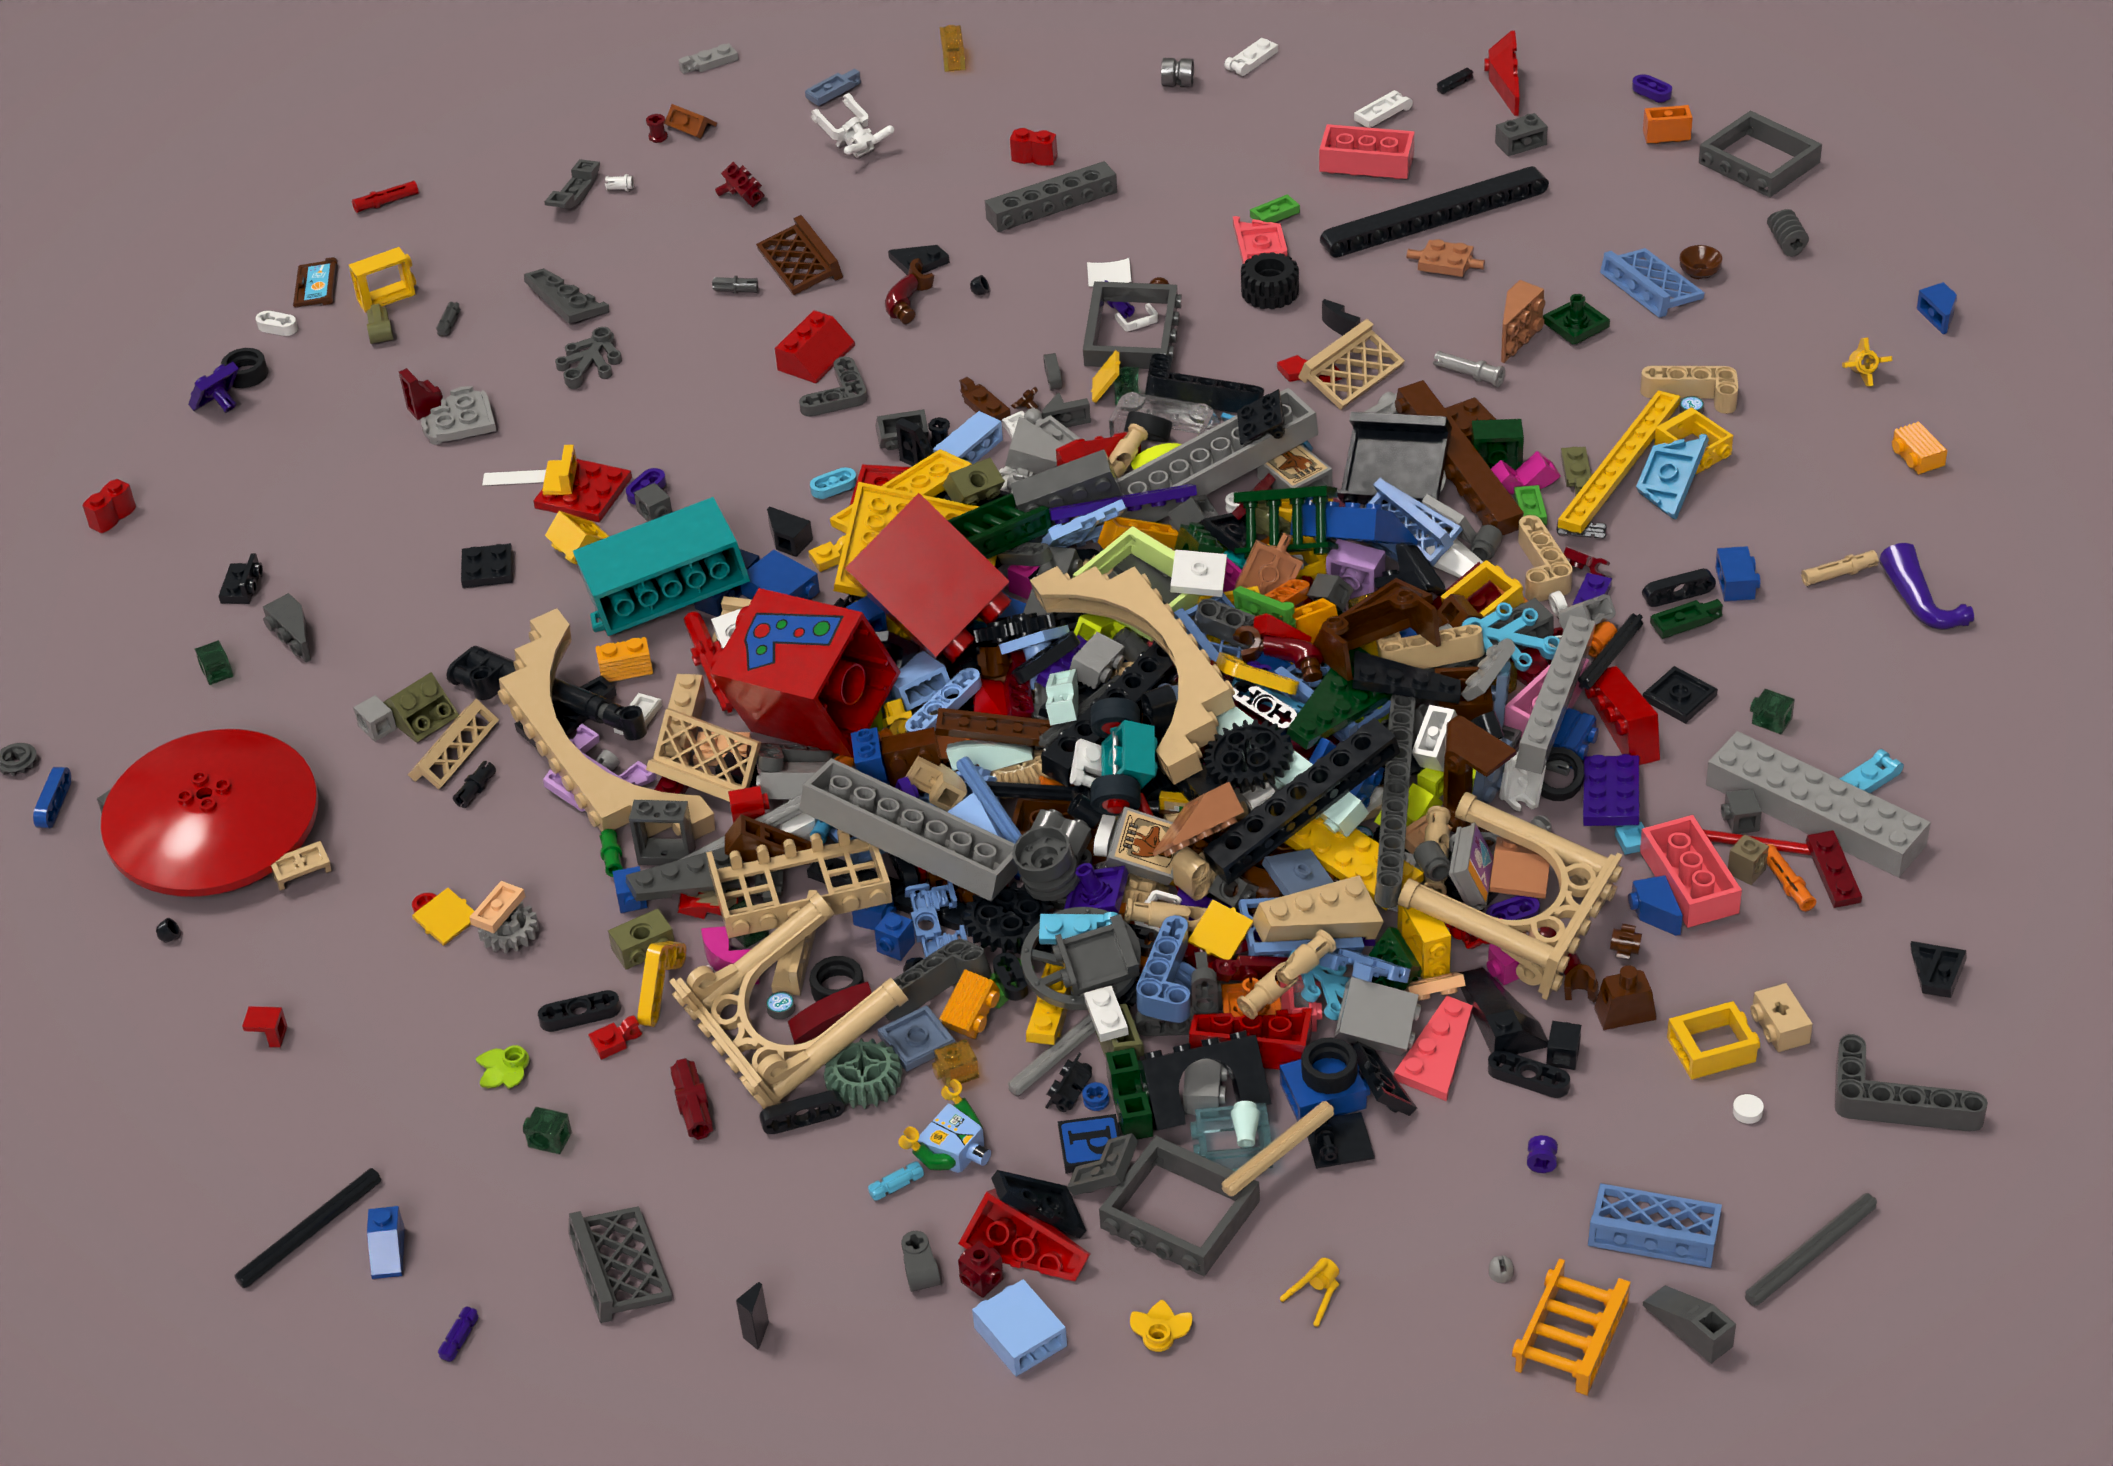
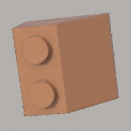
[1489,836,1550,899]

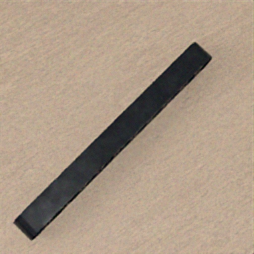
[1320,166,1549,258]

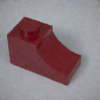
[399,368,443,420]

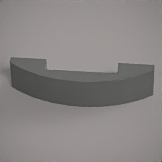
[544,159,600,209]

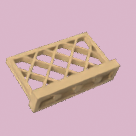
[1298,319,1405,410]
[646,708,761,802]

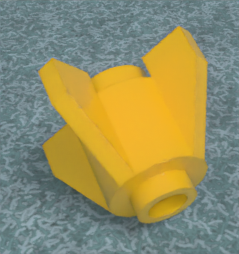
[1842,337,1893,386]

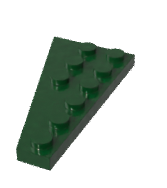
[1286,647,1393,750]

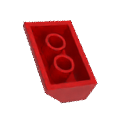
[775,310,855,383]

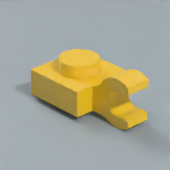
[808,535,846,572]

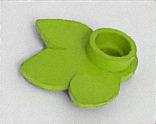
[476,1045,530,1088]

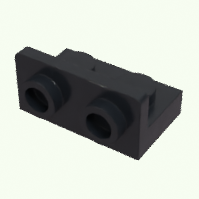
[218,553,263,604]

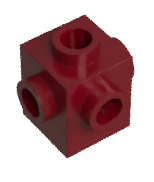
[958,1241,1004,1298]

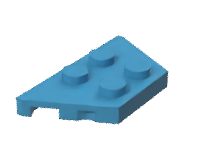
[1636,434,1709,520]

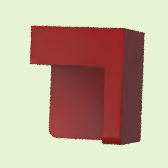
[242,1006,287,1047]

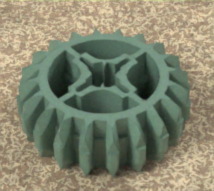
[824,1038,903,1109]

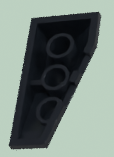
[1459,967,1548,1054]

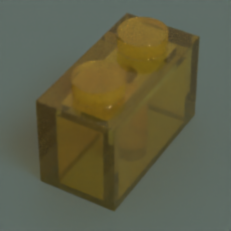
[939,25,966,72]

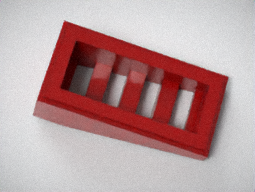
[1253,613,1312,642]

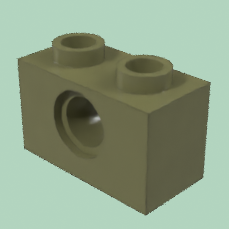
[943,457,1005,506]
[608,909,675,970]

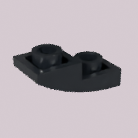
[1322,299,1360,336]

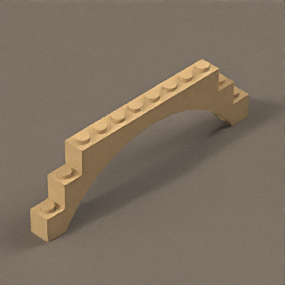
[1030,566,1235,785]
[498,608,715,840]

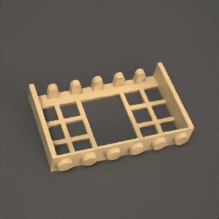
[706,829,892,939]

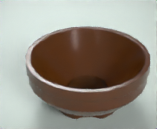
[1679,245,1722,280]

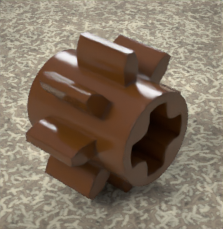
[1610,923,1642,960]

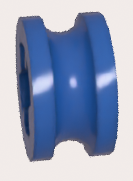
[1082,1082,1110,1111]

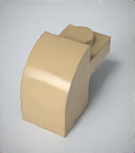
[905,756,967,812]

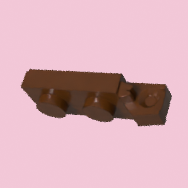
[959,377,1011,421]

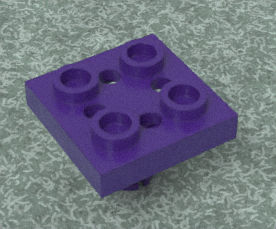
[188,362,239,413]
[1064,863,1129,914]

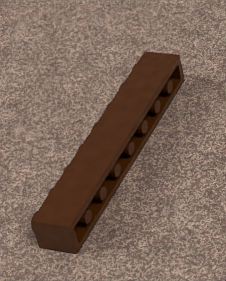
[1395,380,1524,535]

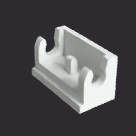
[1499,752,1546,811]

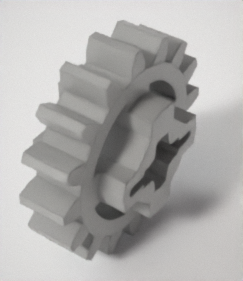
[478,902,539,953]

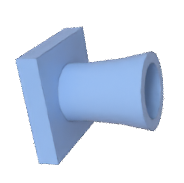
[999,625,1070,690]

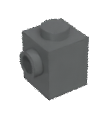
[1721,789,1762,834]

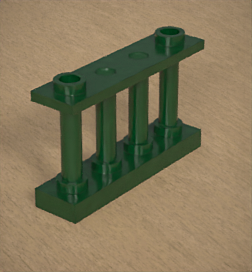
[1234,485,1338,559]
[947,493,1051,559]

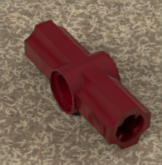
[670,1058,713,1140]

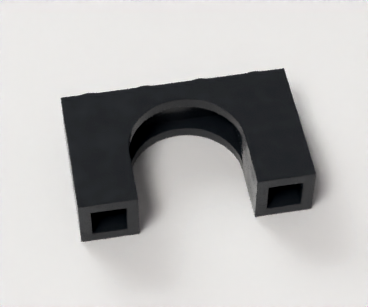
[1138,1030,1272,1131]

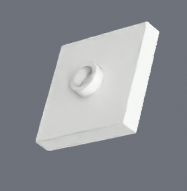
[1170,550,1227,597]

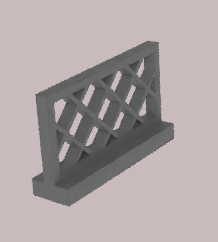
[568,1206,672,1323]

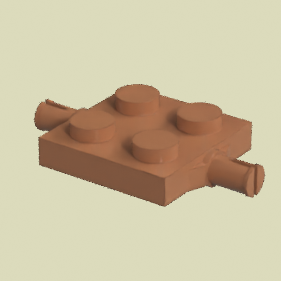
[1407,239,1485,277]
[1234,533,1303,595]

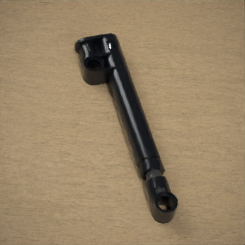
[446,646,647,741]

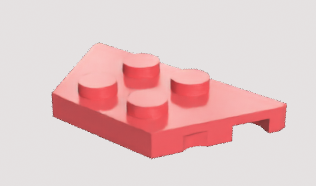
[1233,216,1287,264]

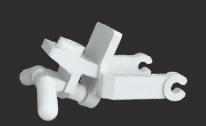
[811,93,894,158]

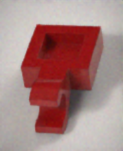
[588,1016,642,1060]

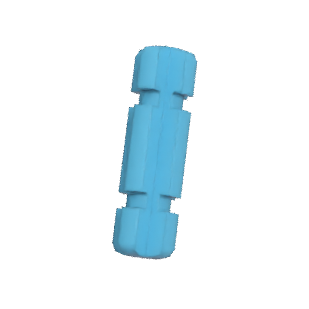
[868,1161,924,1201]

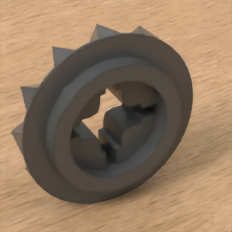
[0,743,38,776]

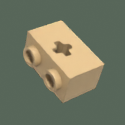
[1750,983,1813,1052]

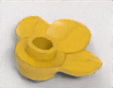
[1130,1300,1192,1352]

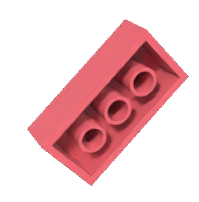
[1319,124,1415,179]
[1640,815,1742,928]

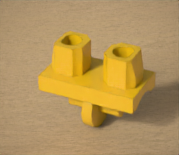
[882,698,913,735]

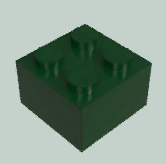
[1471,419,1524,470]

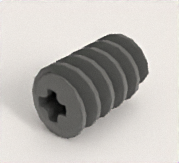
[1767,209,1809,257]

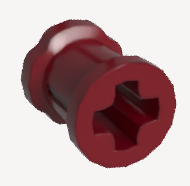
[646,114,668,143]

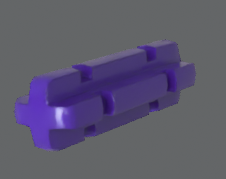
[438,1306,479,1362]

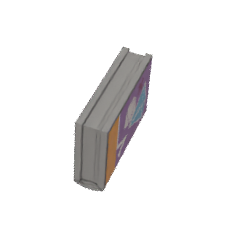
[1449,822,1494,910]

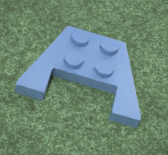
[1041,499,1126,548]

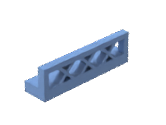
[1368,478,1454,565]

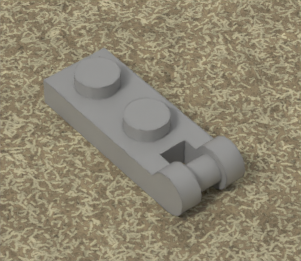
[1461,638,1515,702]

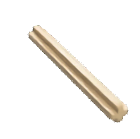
[1222,1101,1334,1197]

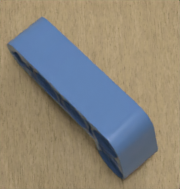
[1136,915,1190,1023]

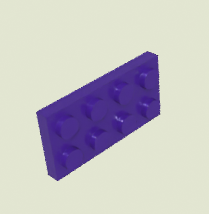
[1583,754,1639,826]

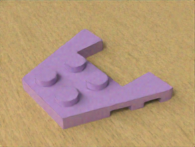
[543,724,656,812]

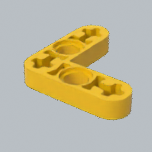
[1216,652,1300,695]
[637,941,686,1027]

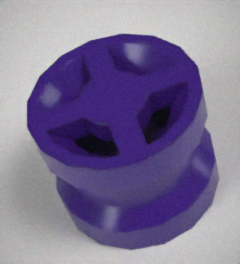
[1527,1135,1558,1173]

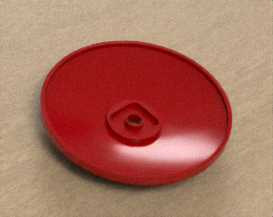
[101,729,318,897]

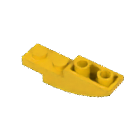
[1026,963,1071,1045]

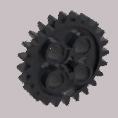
[971,612,1056,644]
[1204,719,1294,793]
[964,882,1055,953]

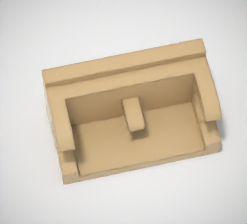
[271,841,331,891]

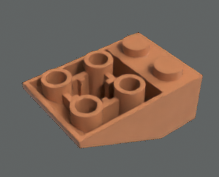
[1501,280,1545,363]
[1153,782,1244,857]

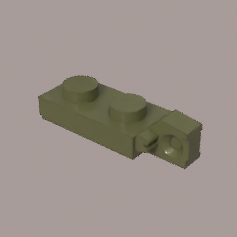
[1561,447,1591,495]

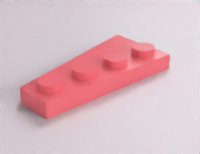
[1394,996,1473,1101]

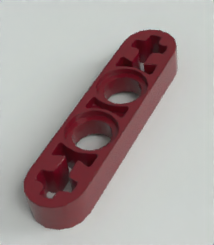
[1003,672,1034,718]

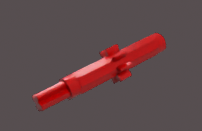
[684,611,734,713]

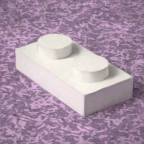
[1084,986,1129,1042]

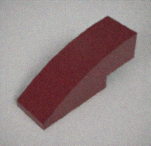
[788,982,872,1045]

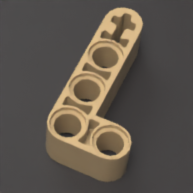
[1640,366,1738,414]
[1518,515,1573,602]
[1376,624,1485,669]
[1172,847,1217,901]

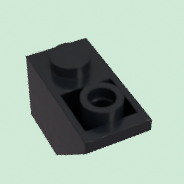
[767,506,813,557]

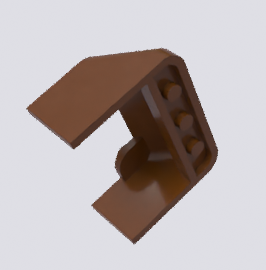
[1313,589,1441,681]
[1443,715,1517,847]

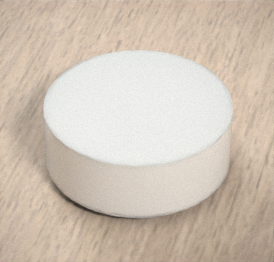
[1548,590,1568,618]
[1733,1094,1764,1124]

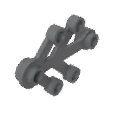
[555,327,622,389]

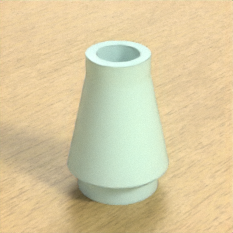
[1231,1101,1260,1148]

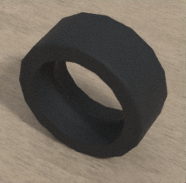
[221,348,268,388]
[1124,411,1173,442]
[1541,747,1584,801]
[809,956,864,1002]
[1301,1037,1358,1094]

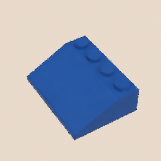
[1290,500,1418,545]

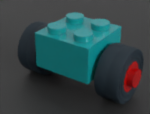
[1091,698,1158,816]

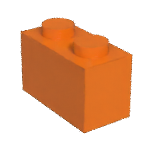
[1643,105,1693,144]

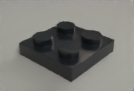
[461,543,513,588]

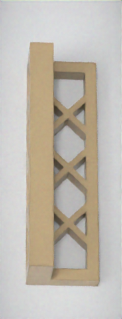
[407,699,499,790]
[771,890,817,995]

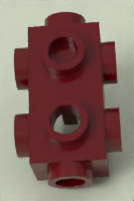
[715,161,765,208]

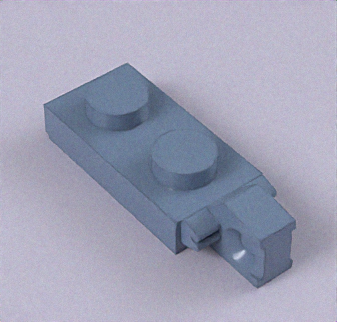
[805,68,861,106]

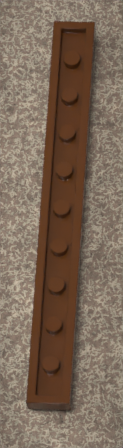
[935,708,1205,763]

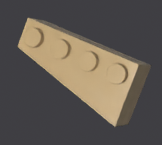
[1252,875,1384,942]

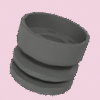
[1012,826,1080,901]

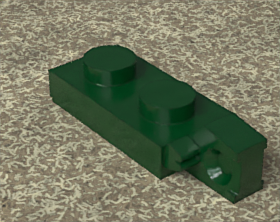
[1650,599,1723,639]

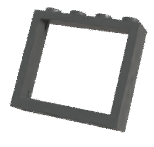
[1699,110,1822,198]
[1083,281,1182,369]
[1099,1136,1260,1277]

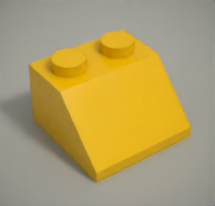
[545,511,609,565]

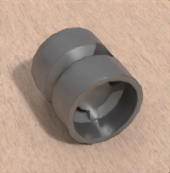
[1161,58,1194,87]

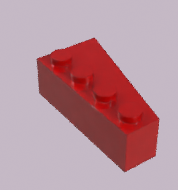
[1584,666,1660,765]
[1189,1008,1312,1070]

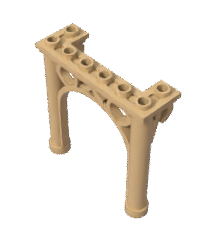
[1398,792,1623,1000]
[669,892,909,1109]

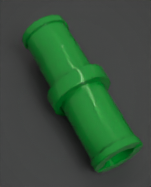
[599,829,623,877]

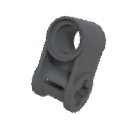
[901,1231,941,1292]

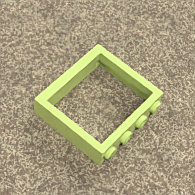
[1073,526,1205,642]

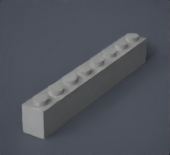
[1515,615,1596,775]

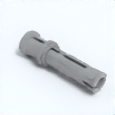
[1433,351,1506,387]

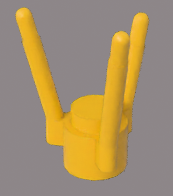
[1280,1258,1339,1327]

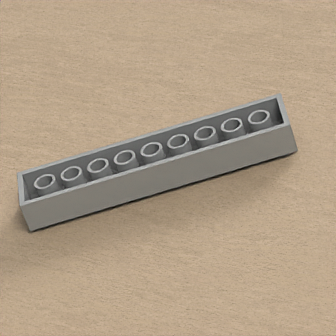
[1095,388,1319,527]

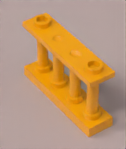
[1512,1258,1631,1396]

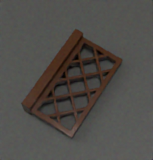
[756,215,843,295]

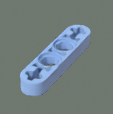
[905,668,982,732]

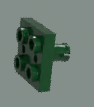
[1543,294,1610,345]
[1368,927,1422,991]

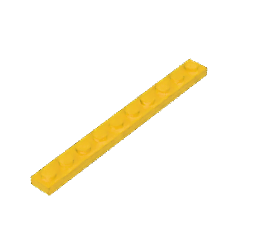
[1558,390,1681,534]

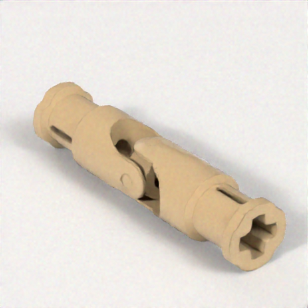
[1109,424,1148,478]
[1424,806,1451,894]
[1124,898,1207,932]
[1237,930,1337,1019]

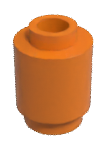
[1588,621,1617,658]

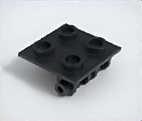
[1237,389,1285,445]
[1307,1112,1375,1169]

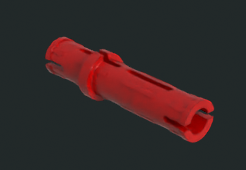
[352,180,419,213]

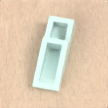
[1046,669,1079,726]
[946,740,1034,771]

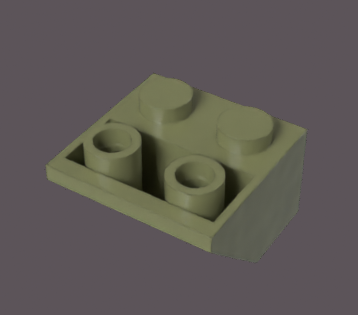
[383,672,459,743]

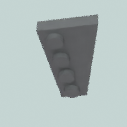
[524,268,609,324]
[626,847,750,901]

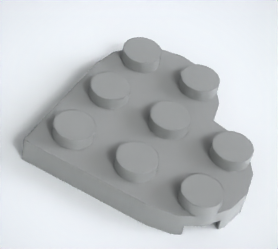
[421,386,496,445]

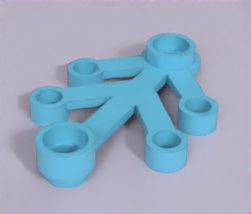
[1462,602,1560,671]
[1289,950,1359,1020]

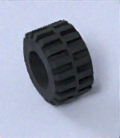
[1241,252,1299,309]

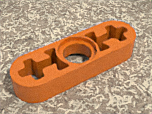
[1265,579,1310,606]

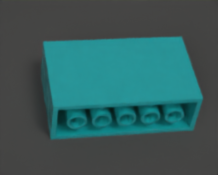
[573,497,750,636]

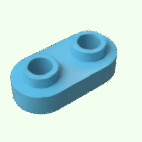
[810,467,857,499]

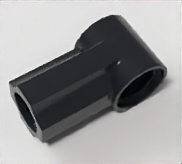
[1067,785,1103,828]

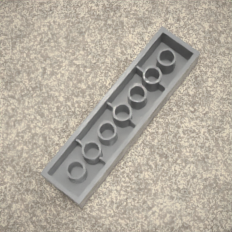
[1706,731,1931,878]
[799,758,1018,901]

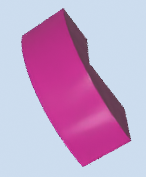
[1491,451,1561,494]
[701,926,760,984]

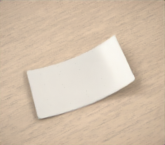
[1087,258,1131,286]

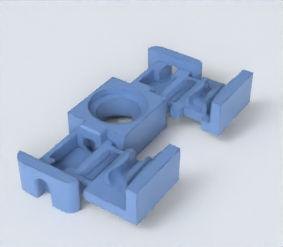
[905,881,968,959]
[1318,948,1411,983]

